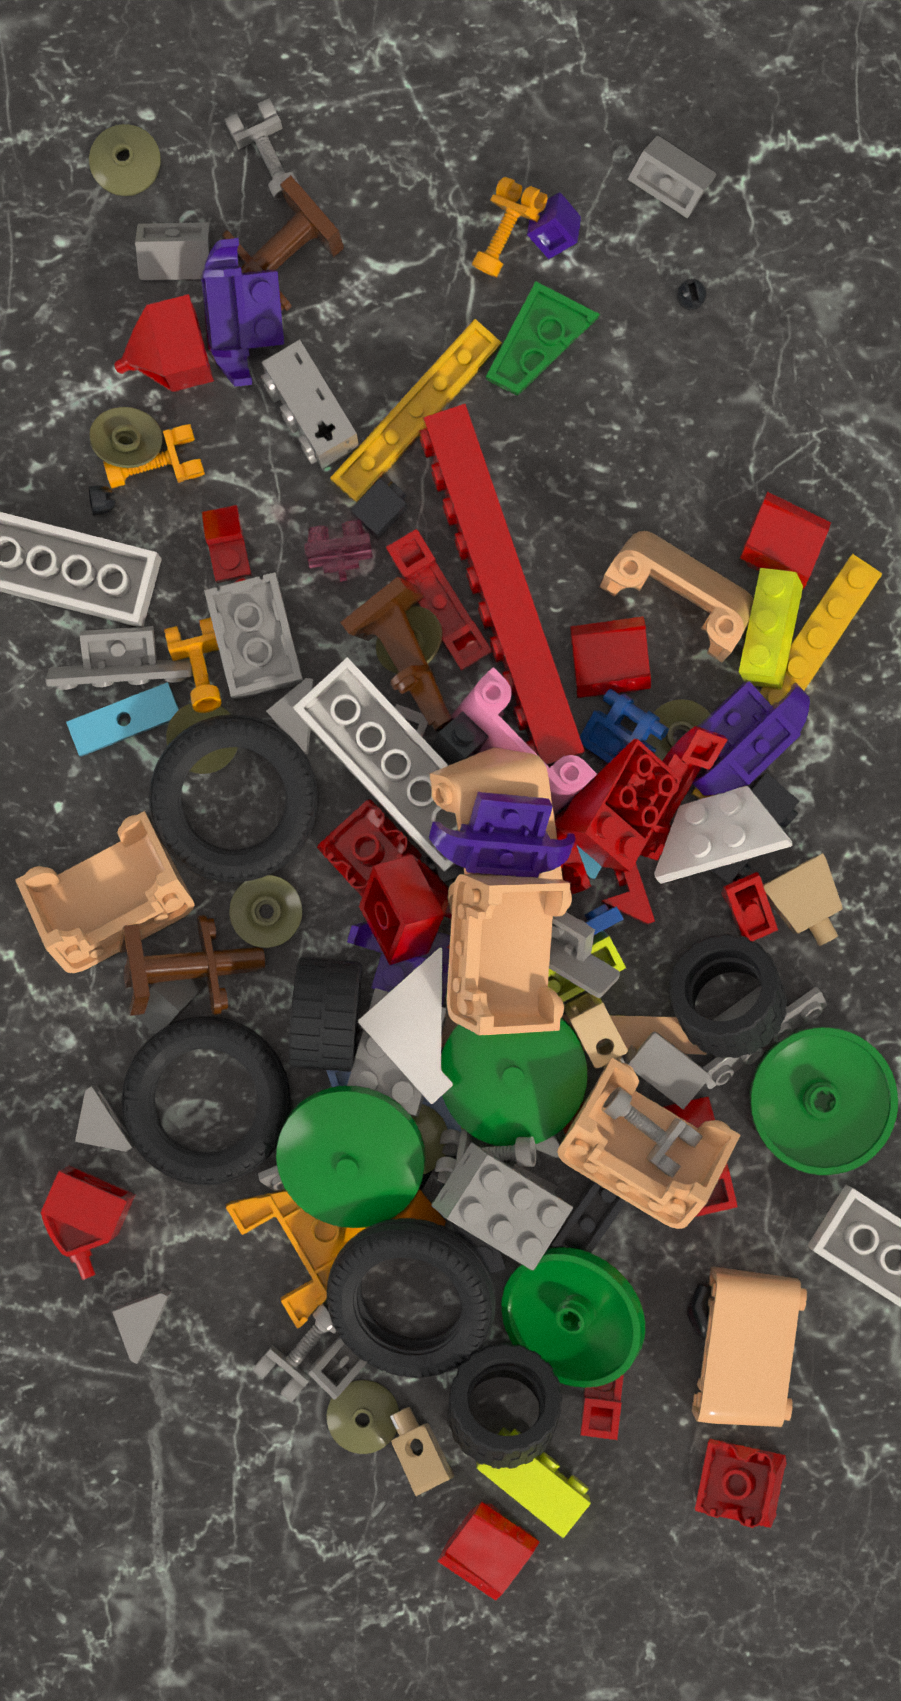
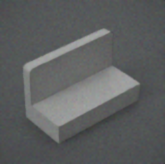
[627,136,716,218]
[135,222,211,280]
[623,1032,710,1109]

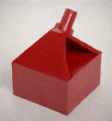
[114,294,214,392]
[359,855,452,965]
[40,1165,136,1280]

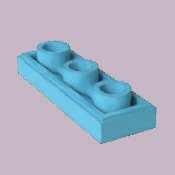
[66,682,179,756]

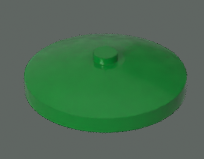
[441,1017,587,1147]
[749,1027,898,1175]
[276,1086,426,1228]
[501,1247,645,1388]

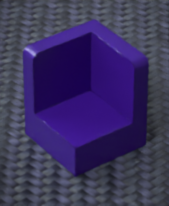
[527,192,581,259]

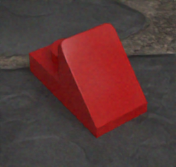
[202,505,252,583]
[600,863,655,924]
[721,872,778,942]

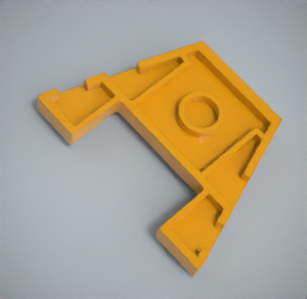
[226,1190,366,1329]

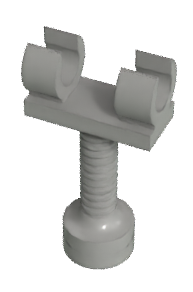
[225,98,299,200]
[602,1087,703,1178]
[435,1129,536,1183]
[253,1303,337,1403]

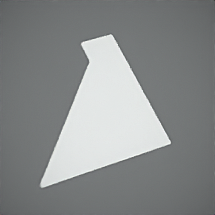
[358,948,453,1104]

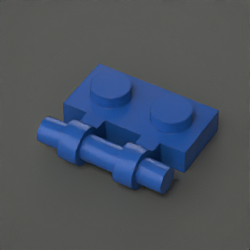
[580,689,669,763]

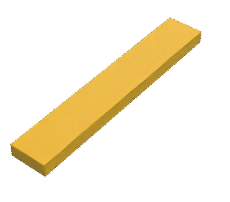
[330,319,502,503]

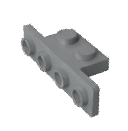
[45,626,192,690]
[549,912,620,998]
[703,986,827,1089]

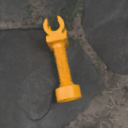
[471,177,548,278]
[103,424,205,489]
[164,617,222,713]

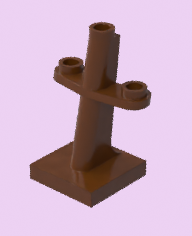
[222,175,344,312]
[340,577,454,732]
[119,915,265,1016]

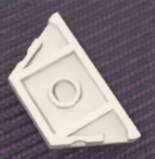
[654,786,793,884]

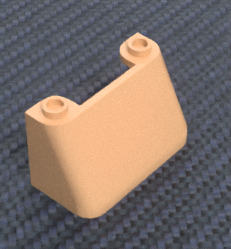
[600,531,753,662]
[429,747,562,914]
[15,811,195,973]
[447,874,572,1036]
[557,1058,740,1229]
[692,1266,807,1427]

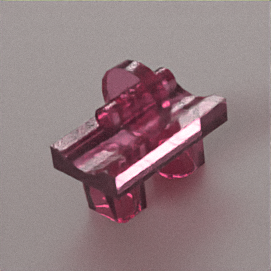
[304,520,373,582]

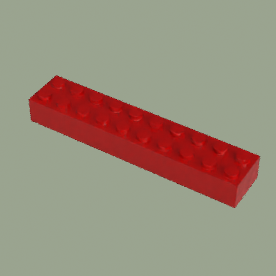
[419,404,585,768]

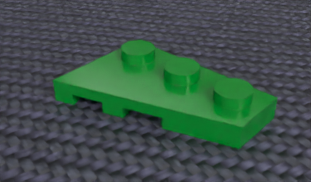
[486,281,600,396]

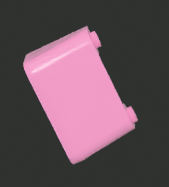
[451,667,597,815]

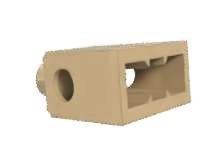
[763,853,843,946]
[564,993,628,1069]
[390,1407,454,1496]

